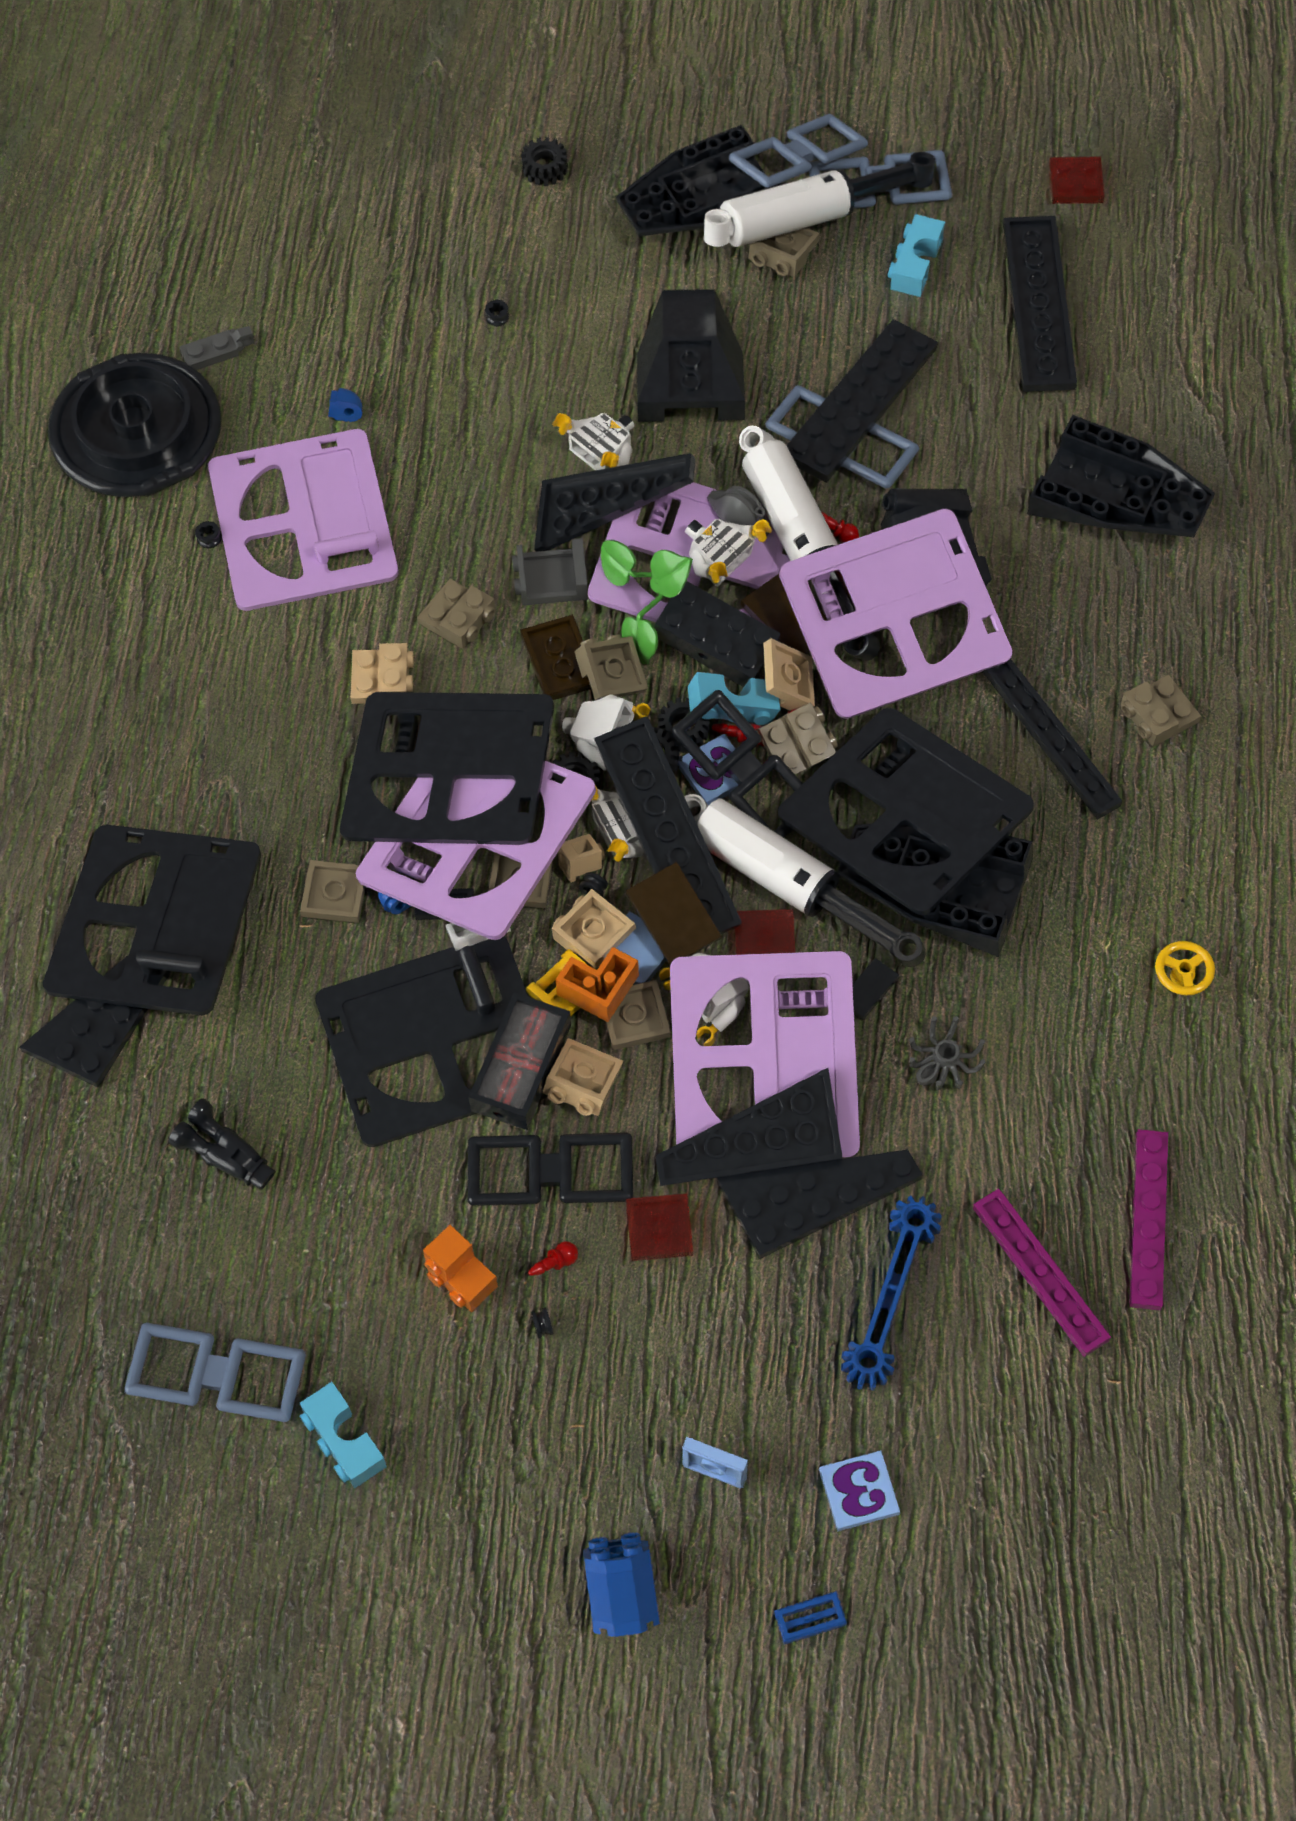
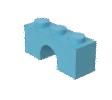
[888,214,945,297]
[687,672,780,725]
[300,1382,387,1489]

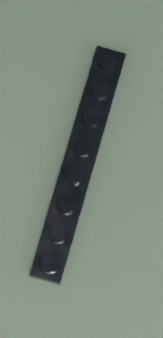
[982,658,1122,820]

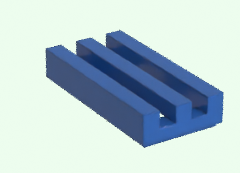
[774,1591,847,1645]

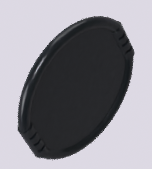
[48,353,222,497]

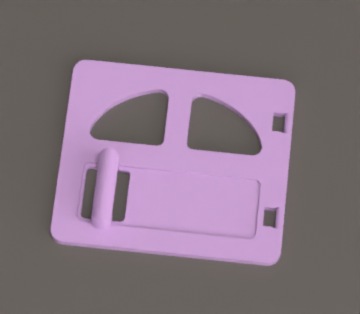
[208,429,399,611]
[588,482,790,622]
[779,509,1012,719]
[356,761,596,940]
[670,951,860,1158]

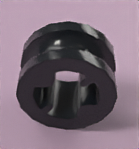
[485,300,509,326]
[195,521,221,549]
[579,872,608,897]
[531,1307,553,1339]

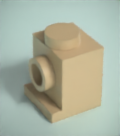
[558,834,605,883]

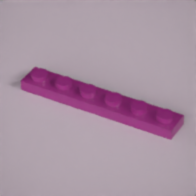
[1129,1129,1168,1310]
[973,1188,1111,1357]

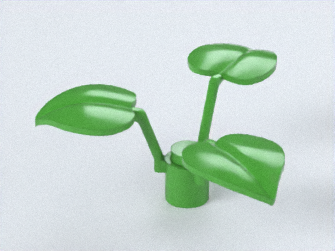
[601,540,693,665]

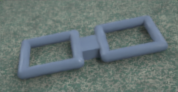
[729,114,868,188]
[809,150,952,208]
[765,385,919,489]
[124,1323,306,1422]

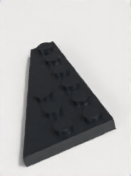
[534,453,696,552]
[20,955,171,1088]
[656,1068,843,1186]
[717,1149,923,1259]

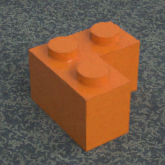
[555,947,639,1022]
[423,1225,498,1312]

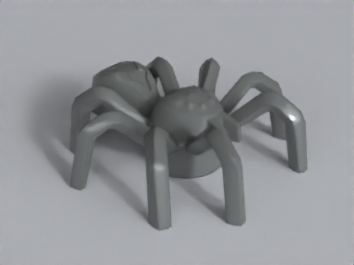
[909,1016,986,1091]

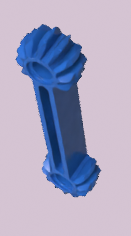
[841,1195,942,1391]

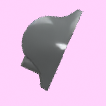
[707,486,769,536]

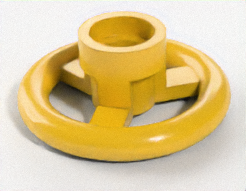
[1155,941,1215,995]

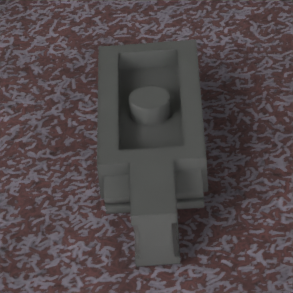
[179,326,255,370]

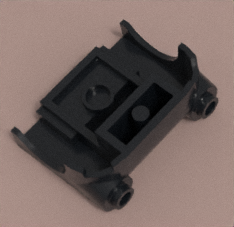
[881,488,992,587]

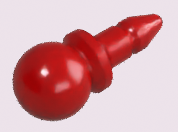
[821,512,859,543]
[711,723,762,746]
[528,1241,578,1276]

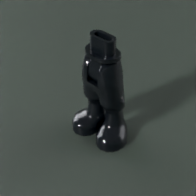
[168,1098,276,1190]

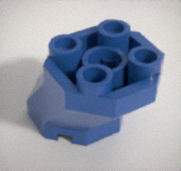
[583,1533,660,1637]

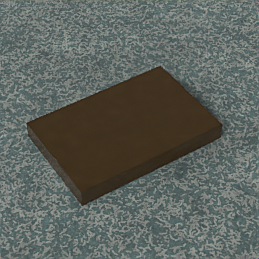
[740,574,828,654]
[520,614,591,700]
[626,862,722,966]

